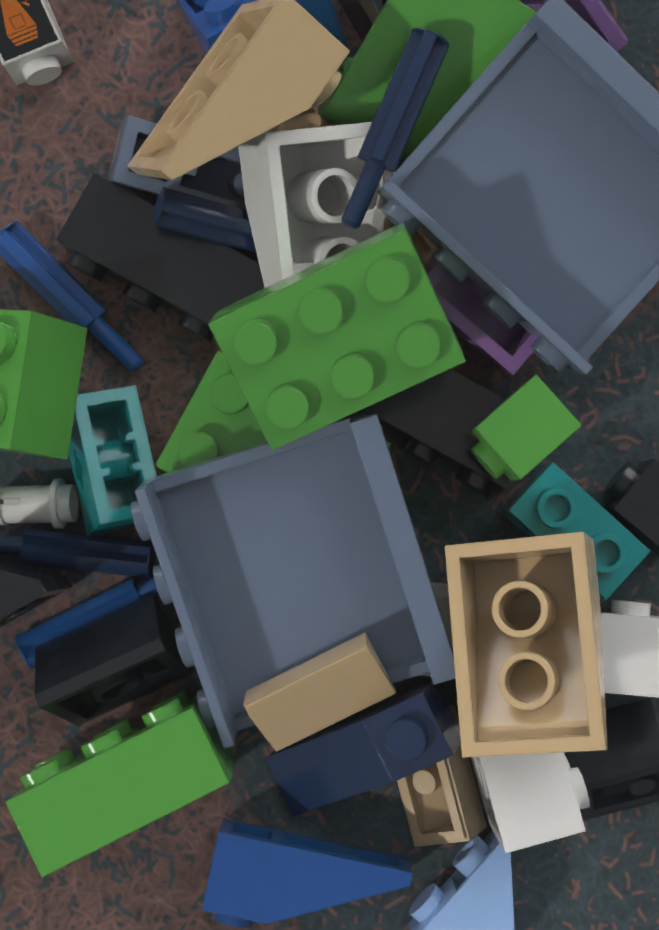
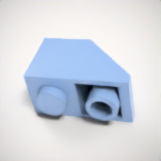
[408,830,515,930]

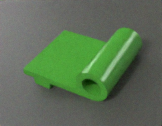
[318,0,536,163]

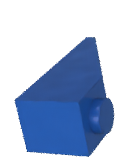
[202,819,412,928]

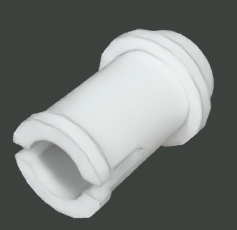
[0,479,79,529]

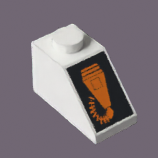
[0,0,73,86]

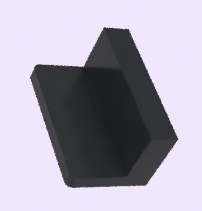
[564,697,659,821]

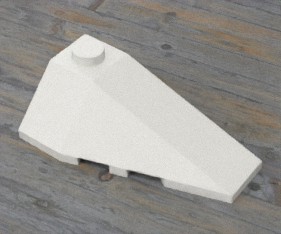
[238,122,393,288]

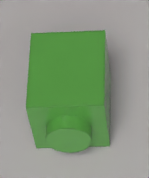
[468,374,582,482]

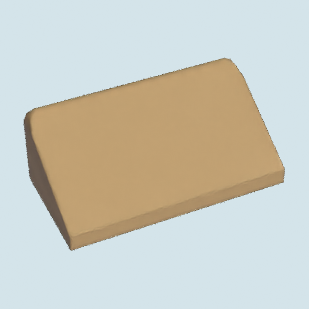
[243,632,396,752]
[397,704,487,847]

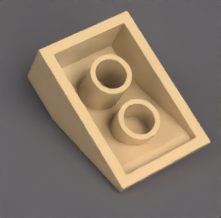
[127,0,350,180]
[445,532,607,758]

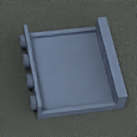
[377,0,659,375]
[131,407,455,748]

